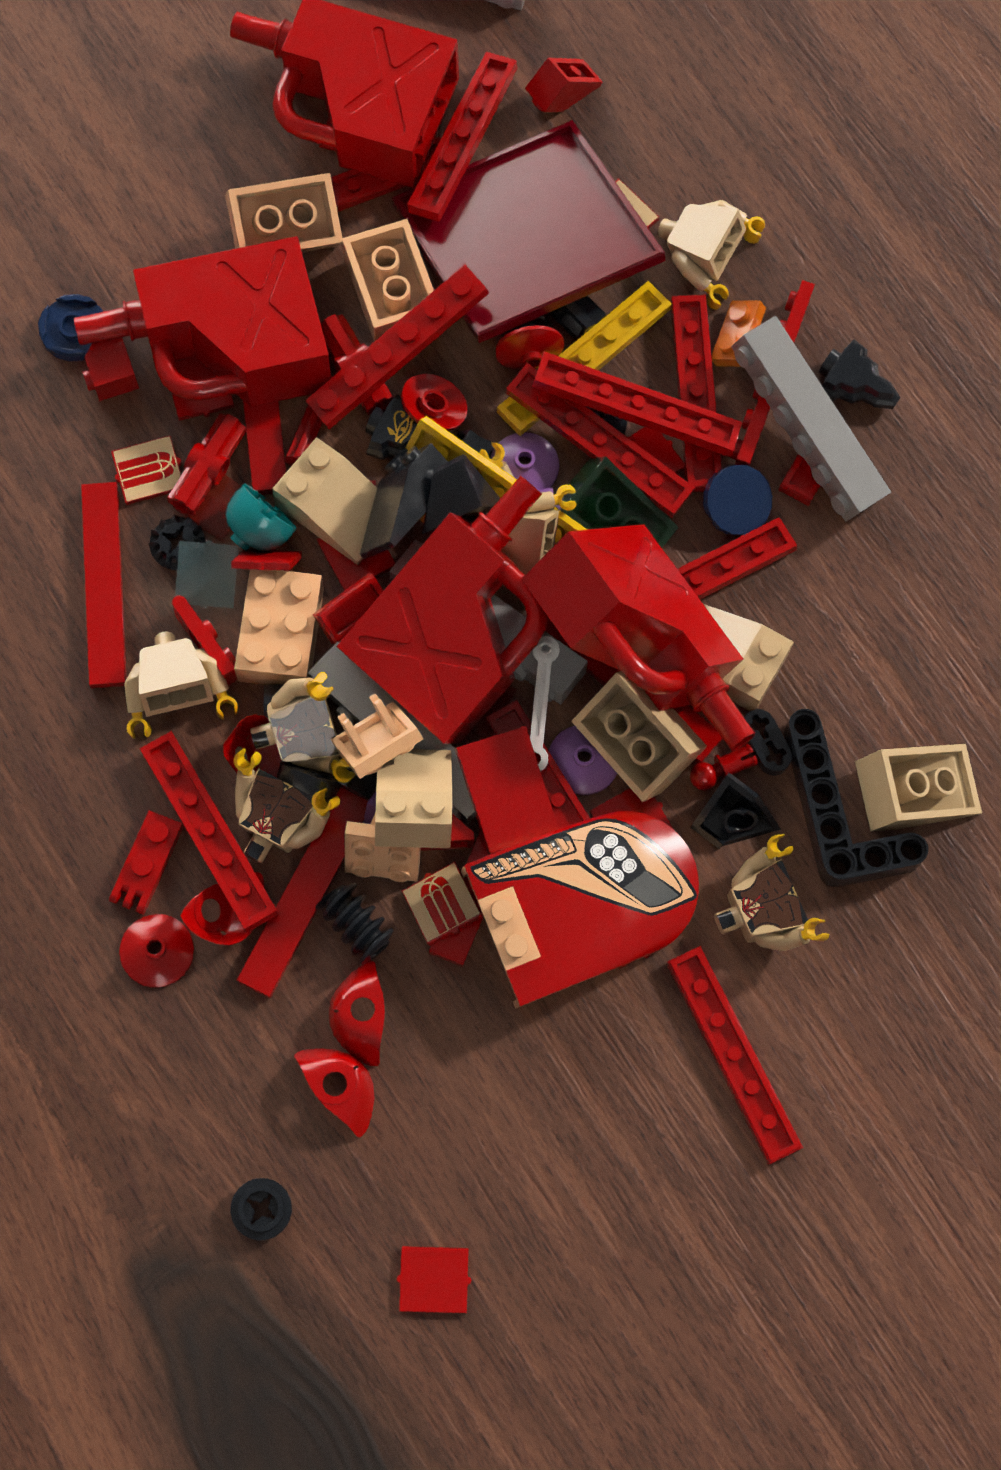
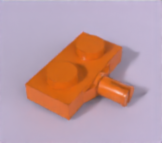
[711,300,766,367]

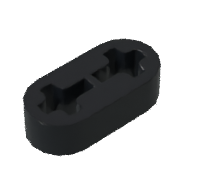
[744,709,792,776]
[277,761,339,799]

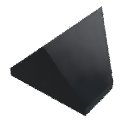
[422,454,500,535]
[690,773,781,849]

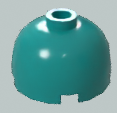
[226,484,297,552]

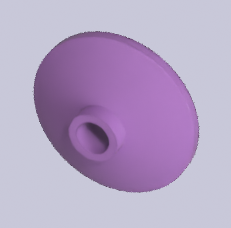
[490,432,559,490]
[549,726,617,795]

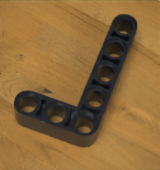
[784,709,928,887]

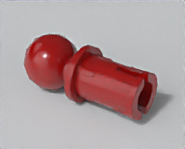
[690,744,758,791]

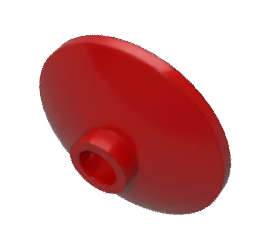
[495,325,564,370]
[401,374,468,431]
[119,914,194,988]

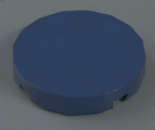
[38,294,103,362]
[703,465,772,535]

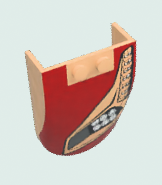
[461,811,699,1009]

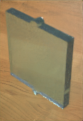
[175,540,239,609]

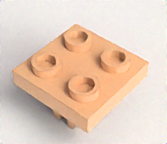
[331,693,423,779]
[345,812,420,882]

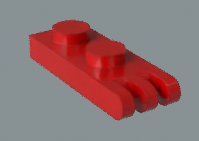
[172,595,238,686]
[109,810,184,915]

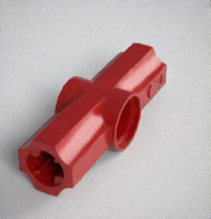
[321,314,393,415]
[167,414,246,516]

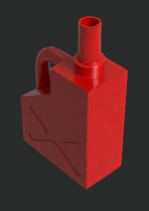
[230,0,459,188]
[73,236,331,407]
[336,475,548,744]
[522,524,755,751]

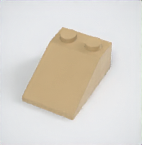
[272,437,377,565]
[704,604,794,711]
[855,744,982,832]
[375,749,452,848]

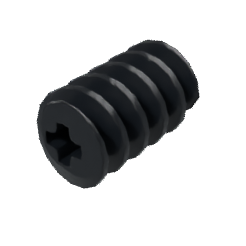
[315,882,394,965]

